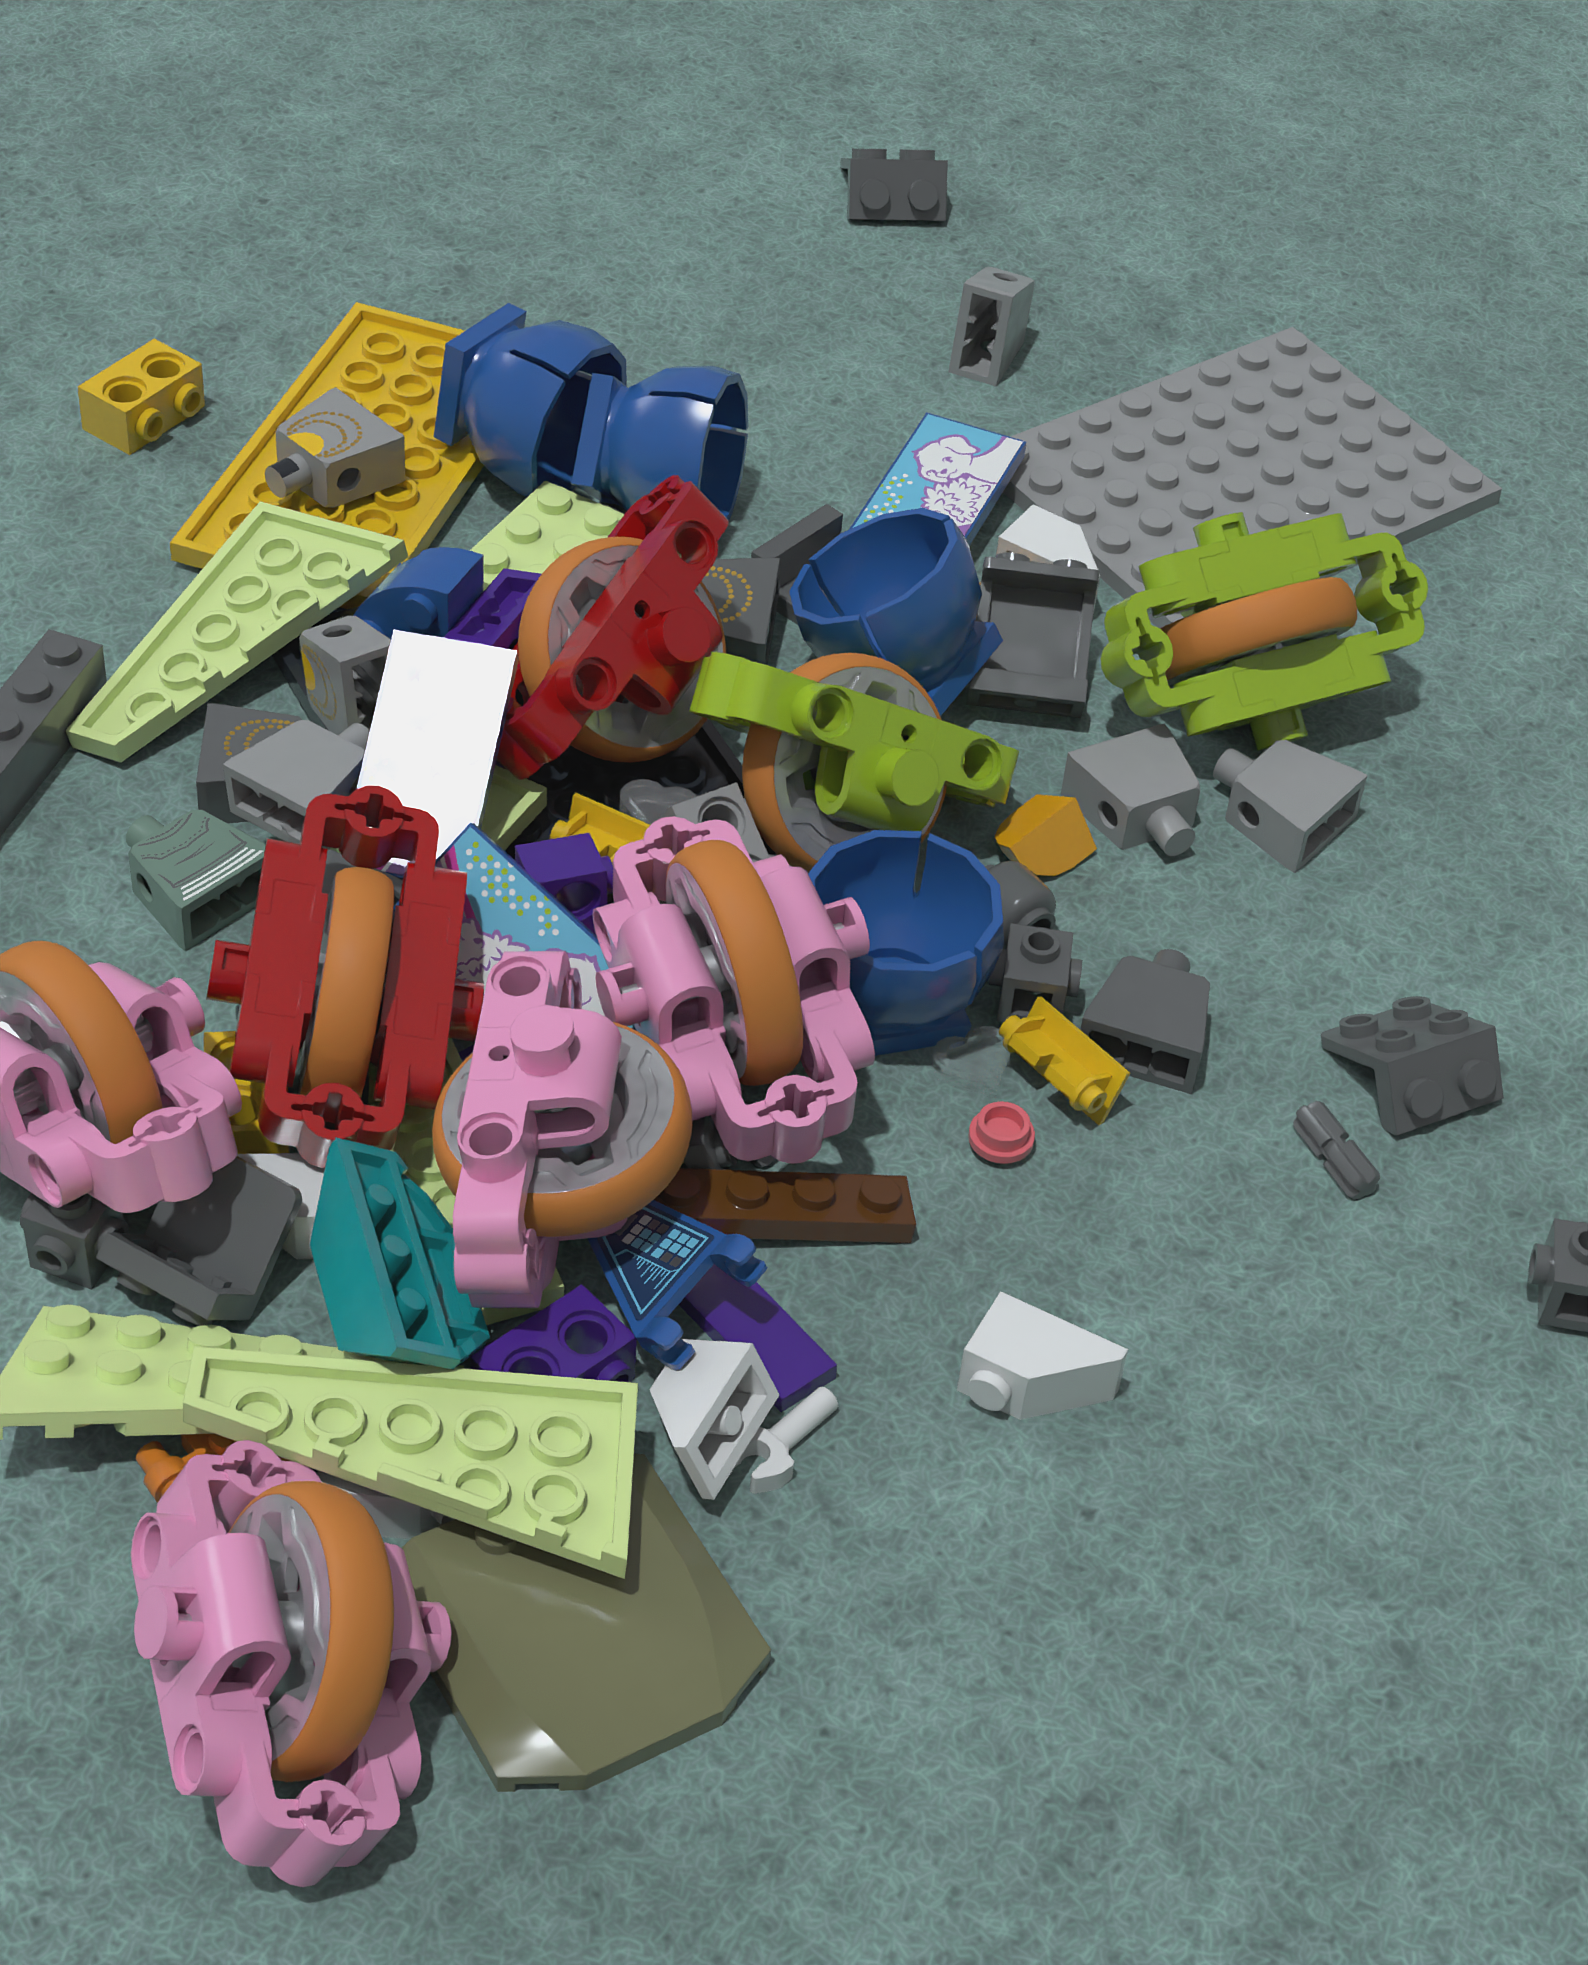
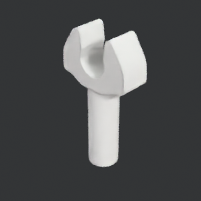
[734,1387,838,1494]

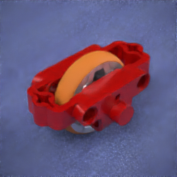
[496,475,729,780]
[206,785,484,1168]

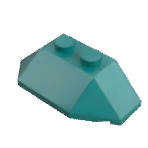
[310,1137,490,1369]

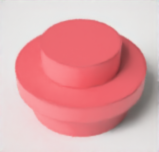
[968,1101,1035,1164]

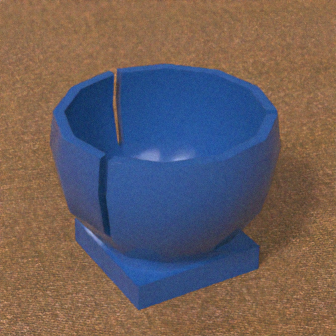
[434,303,627,497]
[571,366,749,541]
[789,508,1003,716]
[808,830,1004,1056]

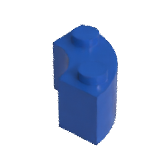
[353,547,484,639]

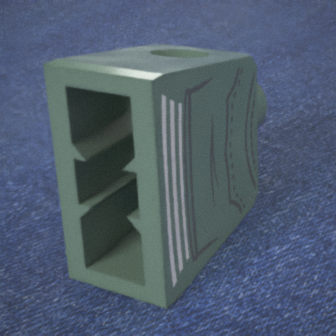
[126,810,266,952]

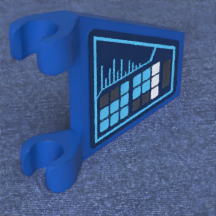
[588,1200,767,1371]

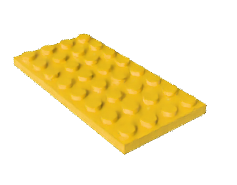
[170,302,484,609]

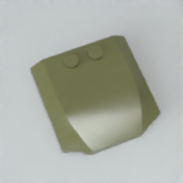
[402,1453,771,1792]

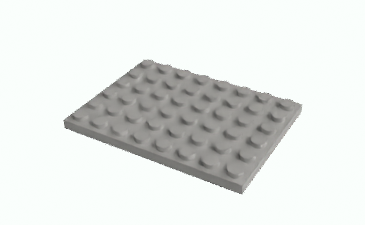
[1003,327,1502,628]

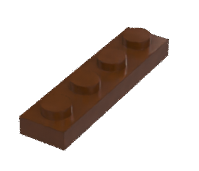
[654,1168,916,1243]

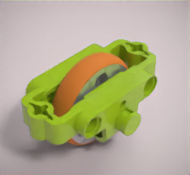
[1100,512,1428,751]
[689,652,1019,873]

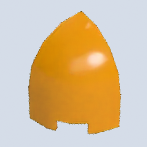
[995,794,1097,876]

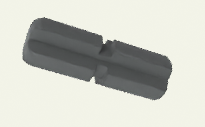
[1293,1101,1380,1200]

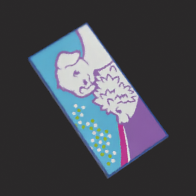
[850,412,1026,546]
[357,630,519,880]
[392,822,637,1031]

